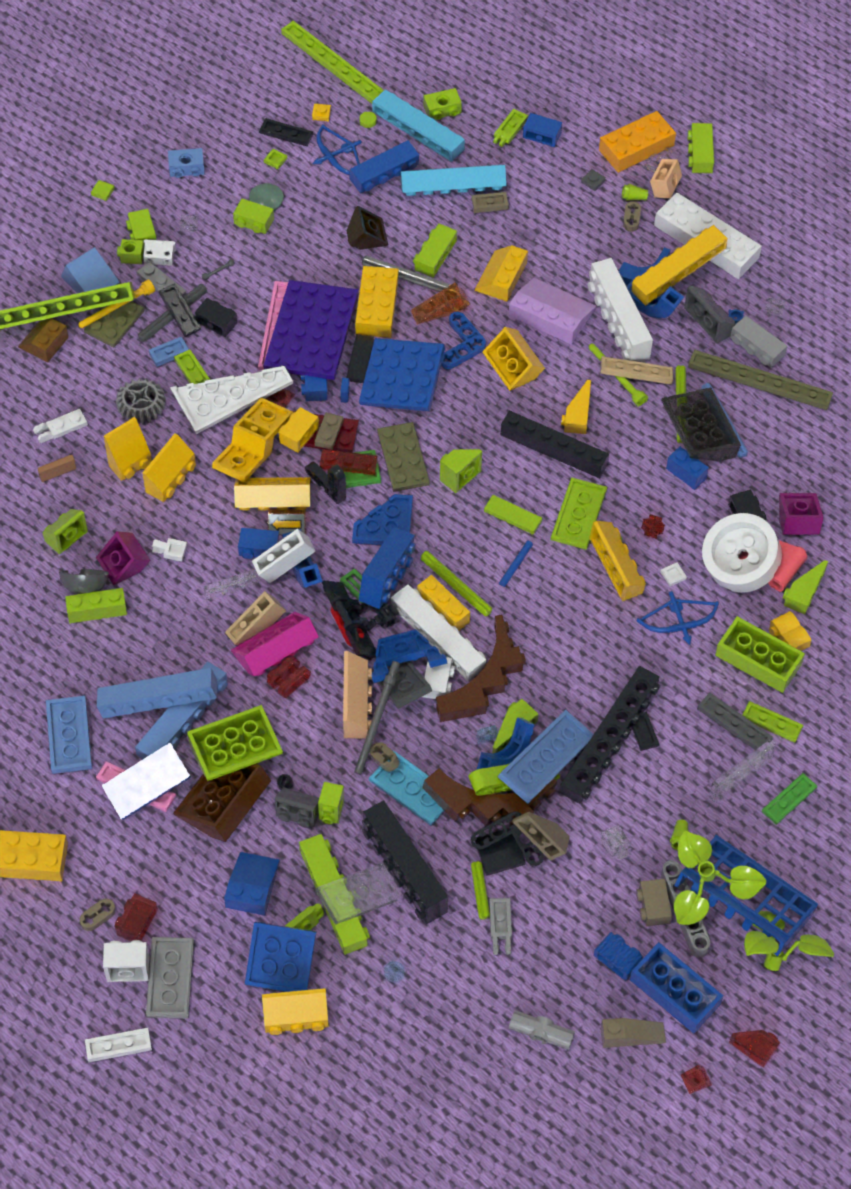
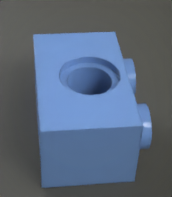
[168,148,205,178]

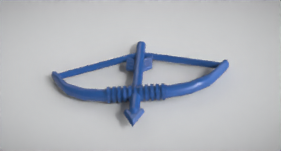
[312,124,362,175]
[636,591,719,645]

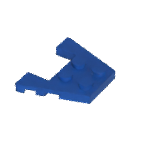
[371,629,448,683]

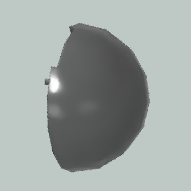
[59,568,109,595]

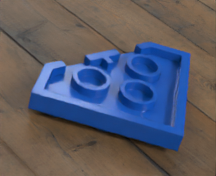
[352,494,413,545]

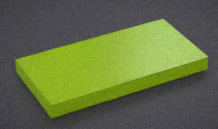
[550,477,607,550]

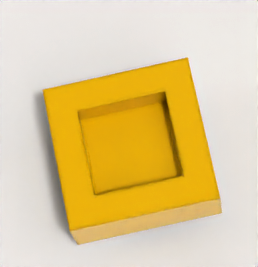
[312,104,331,121]

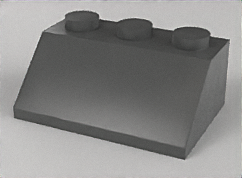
[684,286,736,344]

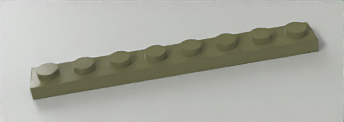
[688,350,833,410]

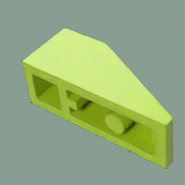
[783,560,828,614]
[492,699,538,753]

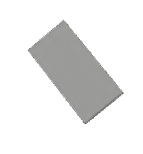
[146,937,194,1019]

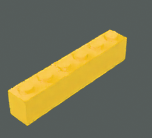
[632,225,728,306]

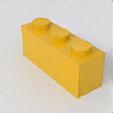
[417,575,470,631]

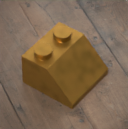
[18,318,69,363]

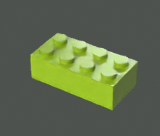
[715,616,805,693]

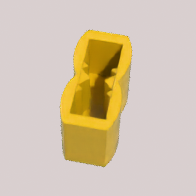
[769,611,811,651]

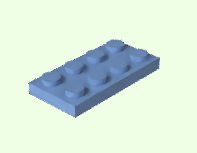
[46,696,92,774]

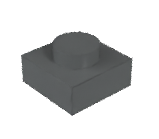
[581,169,606,191]

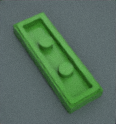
[762,773,817,825]

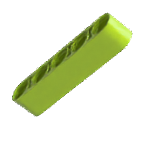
[468,764,560,796]

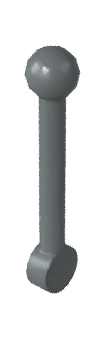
[202,259,235,280]

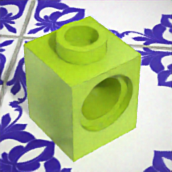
[117,239,144,264]

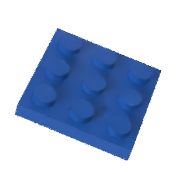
[244,922,317,992]

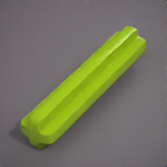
[471,861,490,920]

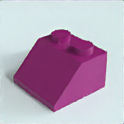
[779,493,824,535]
[96,531,151,585]

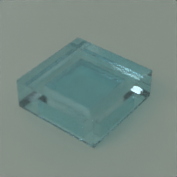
[476,725,498,744]

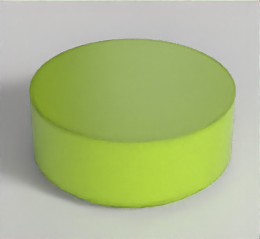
[360,112,377,128]

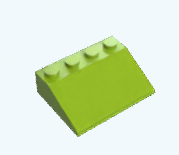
[187,705,283,781]

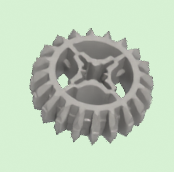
[116,378,166,425]

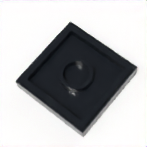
[474,828,525,876]

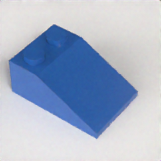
[224,852,280,916]

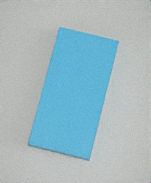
[369,751,444,826]

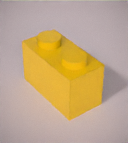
[278,407,319,453]

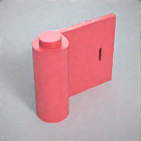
[739,540,808,592]

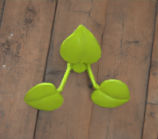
[674,830,767,925]
[744,911,834,971]

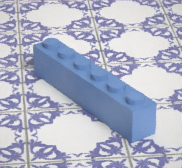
[135,661,228,759]
[97,668,217,718]

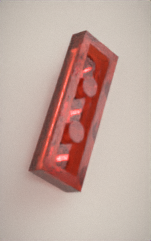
[320,449,378,475]

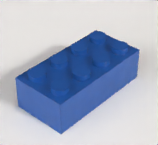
[359,527,416,609]
[630,942,724,1034]

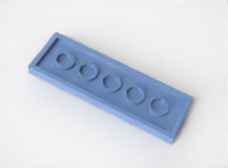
[498,710,594,804]

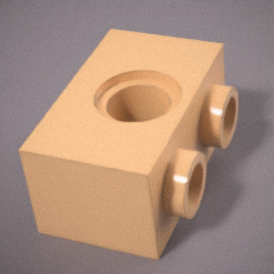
[650,159,682,198]

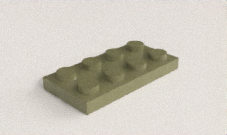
[377,422,430,492]

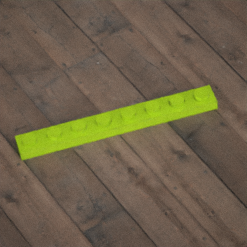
[281,21,384,104]

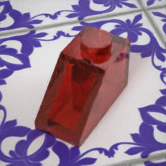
[729,1030,781,1068]

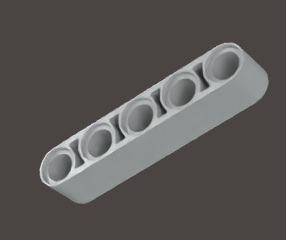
[661,860,710,958]

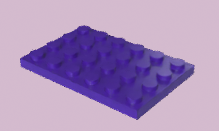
[263,280,359,380]

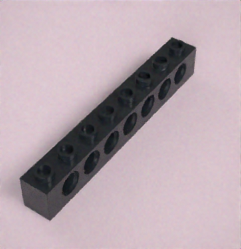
[559,666,660,804]

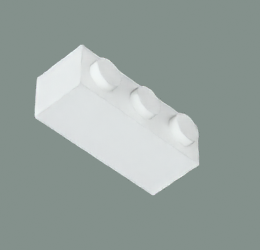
[252,529,315,583]

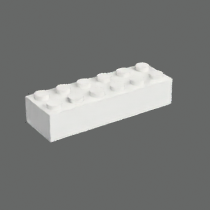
[654,193,762,279]
[588,258,653,362]

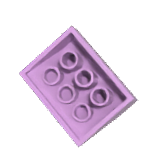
[509,278,597,345]

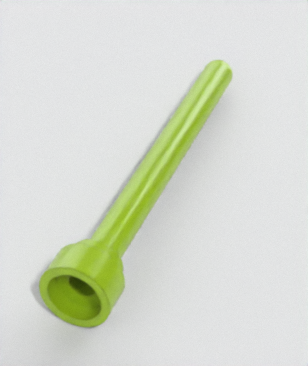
[589,343,648,407]

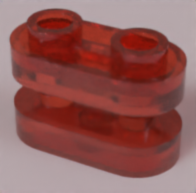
[267,656,311,698]

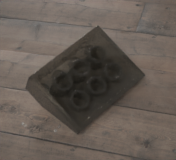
[661,387,741,461]

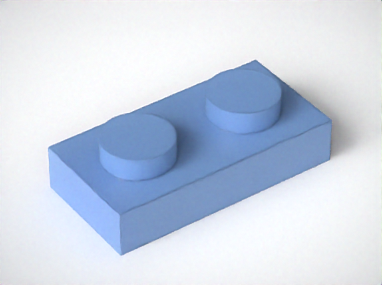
[149,336,189,367]

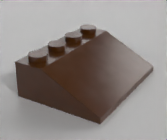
[173,764,271,842]

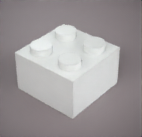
[103,940,150,982]

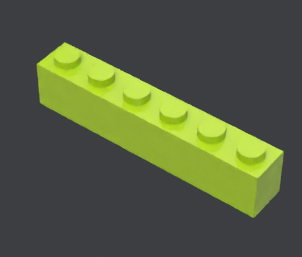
[299,834,370,955]

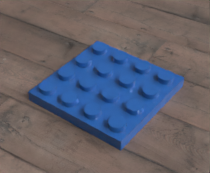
[359,338,445,412]

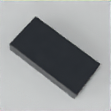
[631,711,659,751]

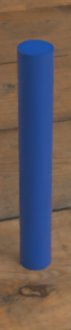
[499,540,533,587]

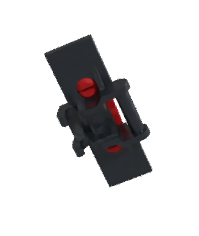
[322,580,377,657]

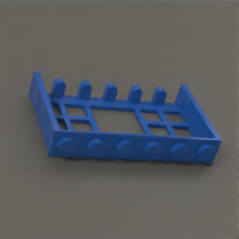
[674,835,818,957]

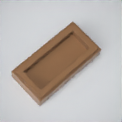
[37,455,76,482]

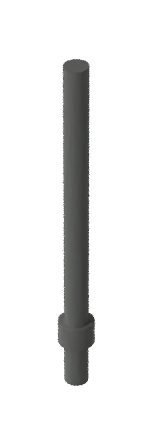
[354,661,400,775]

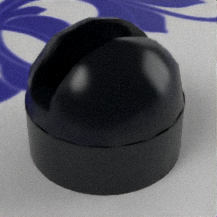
[277,774,293,790]

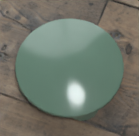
[249,183,284,211]

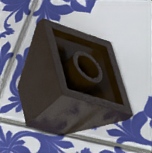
[346,206,388,250]

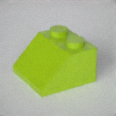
[440,449,482,493]
[42,509,88,555]

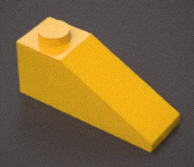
[561,380,591,434]

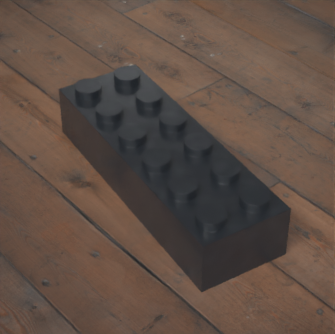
[362,800,448,924]

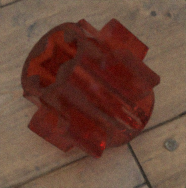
[641,514,665,539]

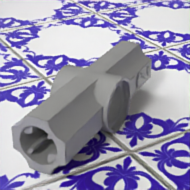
[509,1010,575,1050]

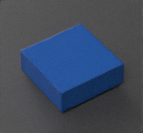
[340,378,350,403]

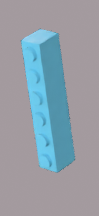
[372,89,465,162]
[400,165,506,196]

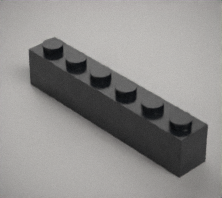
[500,410,609,479]

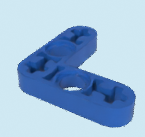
[441,312,486,369]

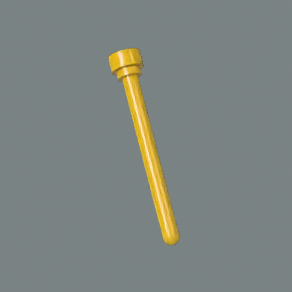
[78,279,155,328]

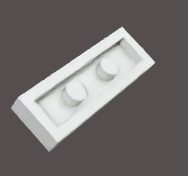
[85,1028,152,1062]

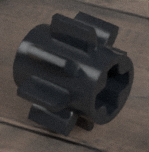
[374,603,399,627]

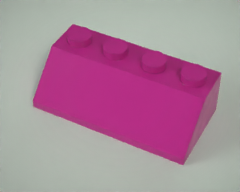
[231,612,319,676]

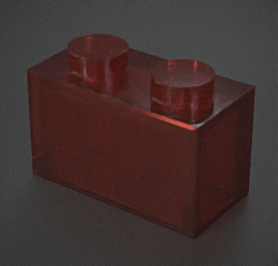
[114,893,158,941]

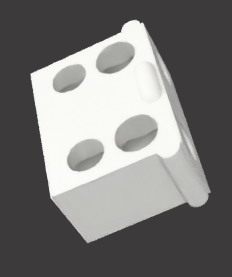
[143,240,176,266]

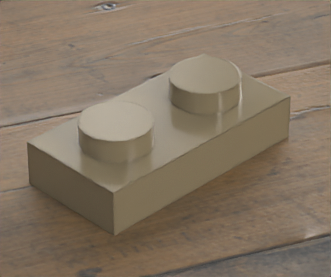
[471,192,509,213]
[315,412,344,450]

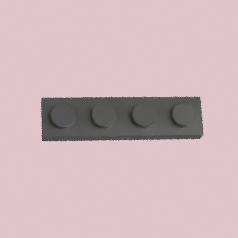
[697,692,773,754]

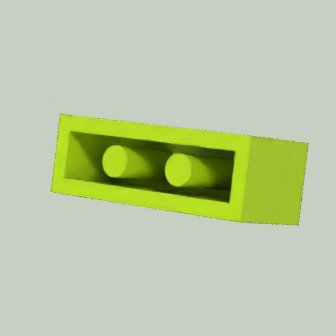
[687,123,714,173]
[413,223,457,278]
[65,588,127,623]

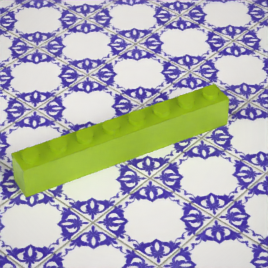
[0,282,136,329]

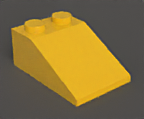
[103,417,152,481]

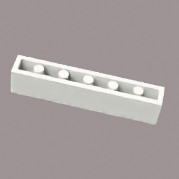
[391,585,486,682]

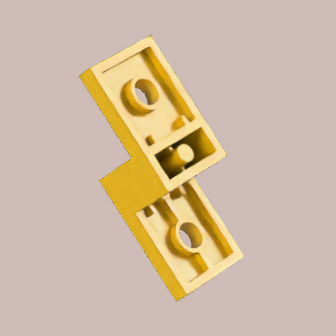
[212,398,293,482]

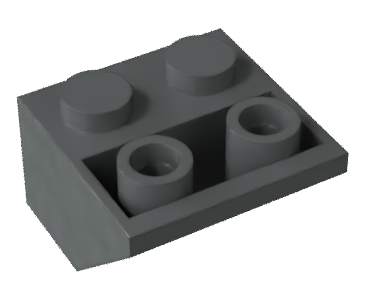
[275,787,319,828]

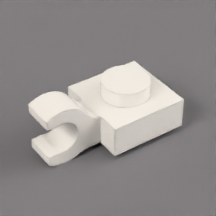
[152,538,187,562]

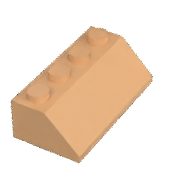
[343,651,372,738]

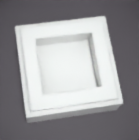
[660,563,687,586]

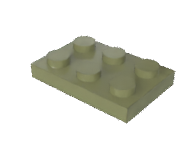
[84,301,145,348]

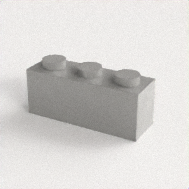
[730,316,787,368]

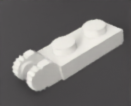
[33,409,88,443]

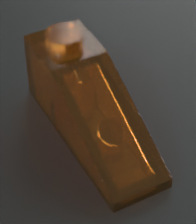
[411,282,470,325]

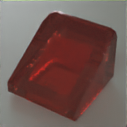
[681,1065,712,1094]

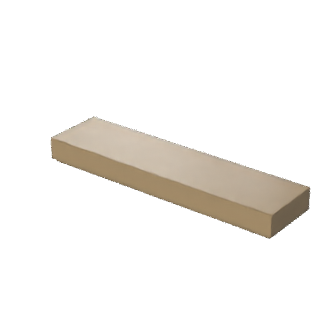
[600,356,673,385]

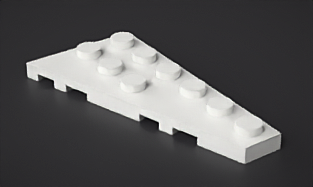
[170,366,293,434]

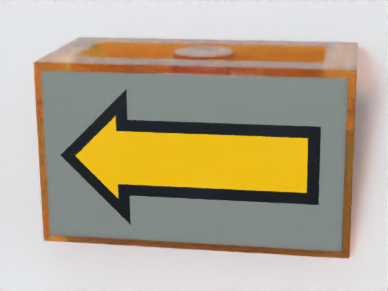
[268,509,306,535]

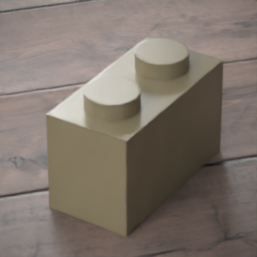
[636,879,672,927]

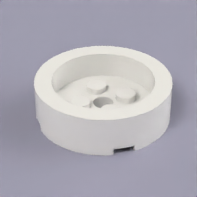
[702,513,782,593]

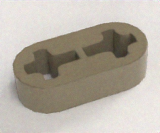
[623,201,641,232]
[370,742,400,772]
[80,899,116,931]

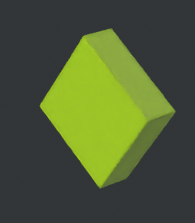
[264,149,287,169]
[91,180,115,201]

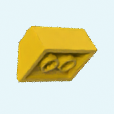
[475,245,528,302]
[482,327,545,391]
[142,433,196,502]
[262,988,329,1035]

